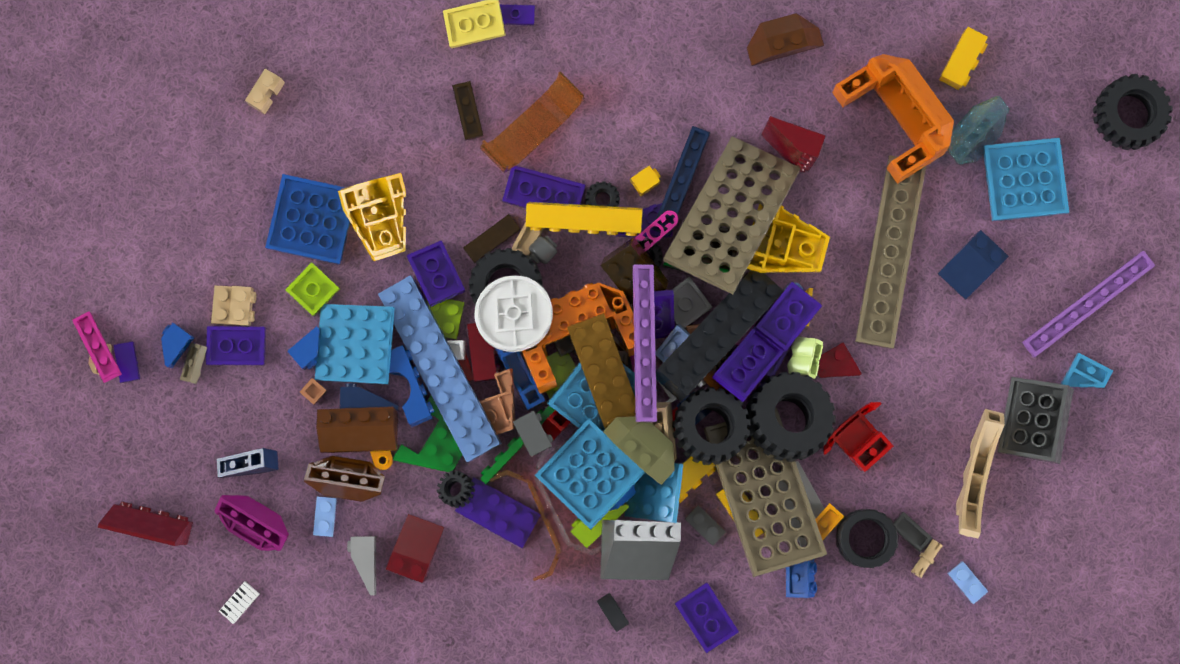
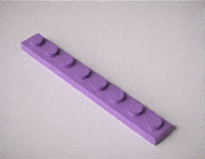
[1022,251,1155,358]
[633,265,657,422]

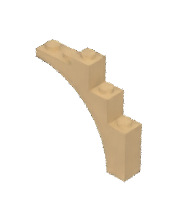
[956,409,1004,539]

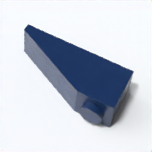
[340,383,400,411]
[217,448,279,478]

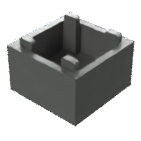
[513,411,553,457]

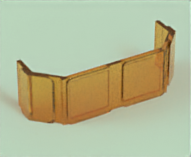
[480,71,585,173]
[490,470,562,581]

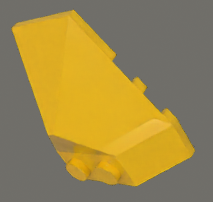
[338,173,406,261]
[747,204,830,273]

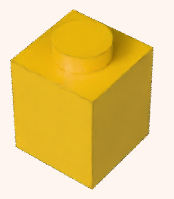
[630,165,661,196]

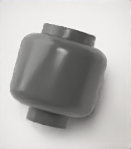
[529,236,557,264]

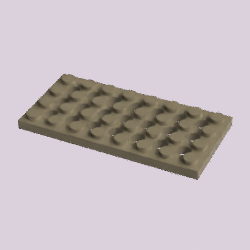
[663,136,800,294]
[704,408,827,578]

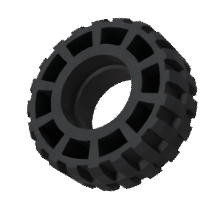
[746,372,836,462]

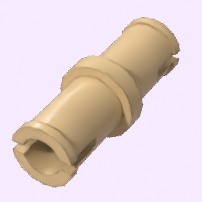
[911,539,942,578]

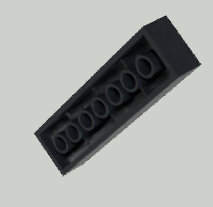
[656,270,784,402]

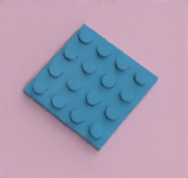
[983,138,1069,221]
[315,304,395,384]
[547,362,657,431]
[535,419,645,530]

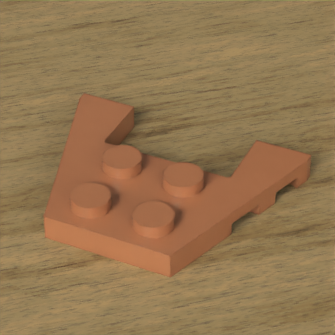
[479,368,515,435]

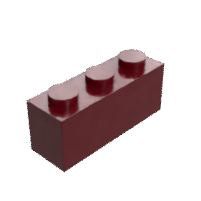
[467,323,501,382]

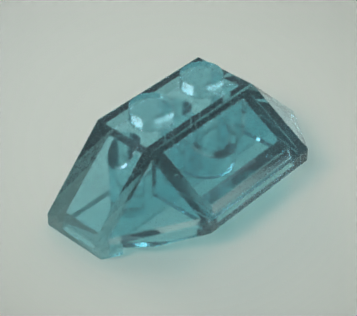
[947,95,1009,165]

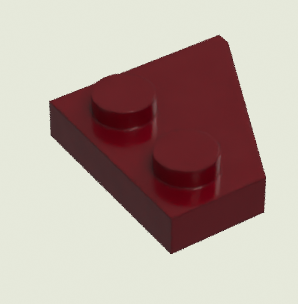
[817,342,862,378]

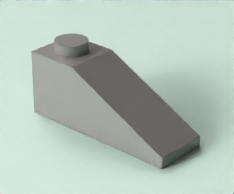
[347,536,376,595]

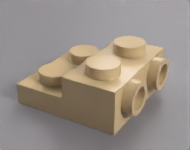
[211,286,256,327]

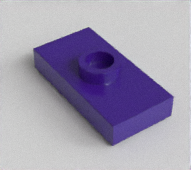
[500,4,535,25]

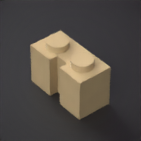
[245,69,285,114]

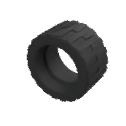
[836,509,899,568]

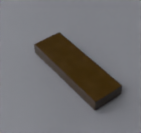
[452,81,484,141]
[463,214,520,264]

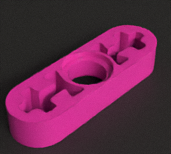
[635,211,679,251]

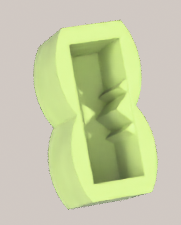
[787,337,823,379]

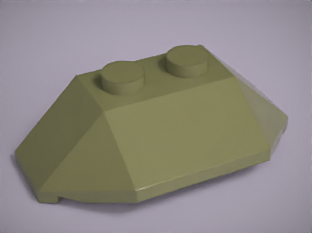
[603,416,675,485]

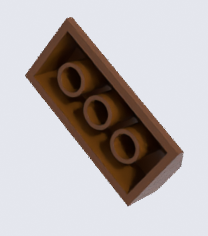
[316,407,398,453]

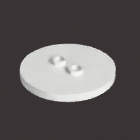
[475,275,553,352]

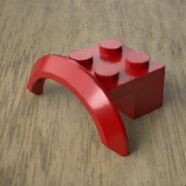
[823,402,894,472]

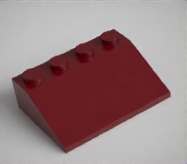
[761,116,826,173]
[97,501,193,546]

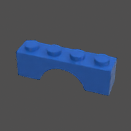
[389,345,434,427]
[495,348,545,409]

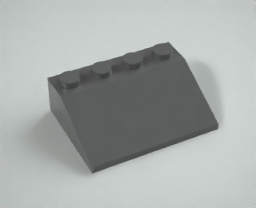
[998,377,1074,464]
[600,520,681,580]

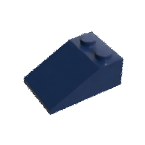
[938,230,1009,300]

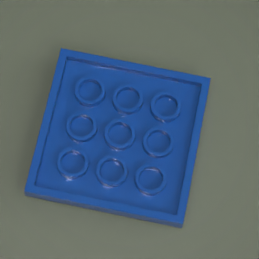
[265,174,350,265]

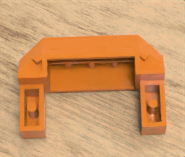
[832,54,954,184]
[521,283,634,394]

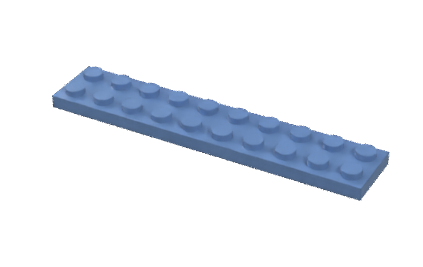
[378,275,502,462]

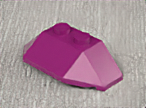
[214,495,289,551]

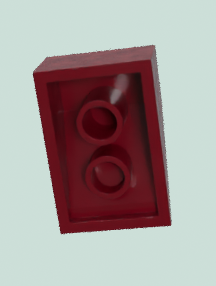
[386,514,445,583]

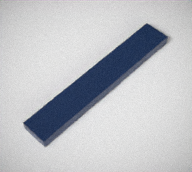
[652,126,710,236]

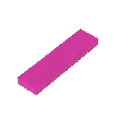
[72,311,122,383]

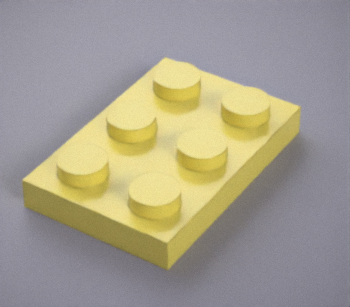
[443,0,506,49]

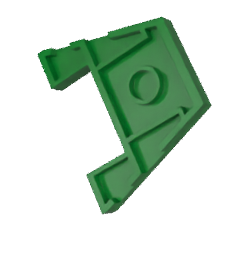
[393,396,463,473]

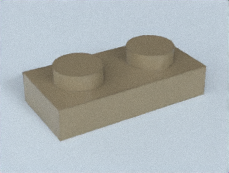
[180,343,207,384]

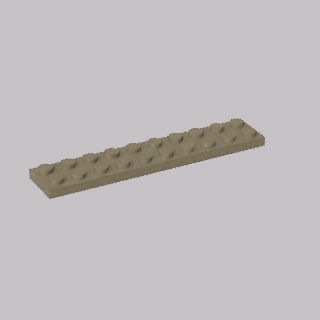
[855,155,926,349]

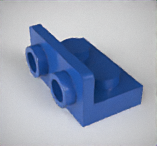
[786,559,817,598]

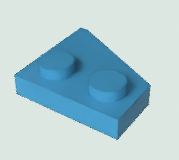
[1061,353,1113,388]

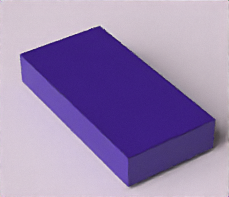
[114,341,140,383]

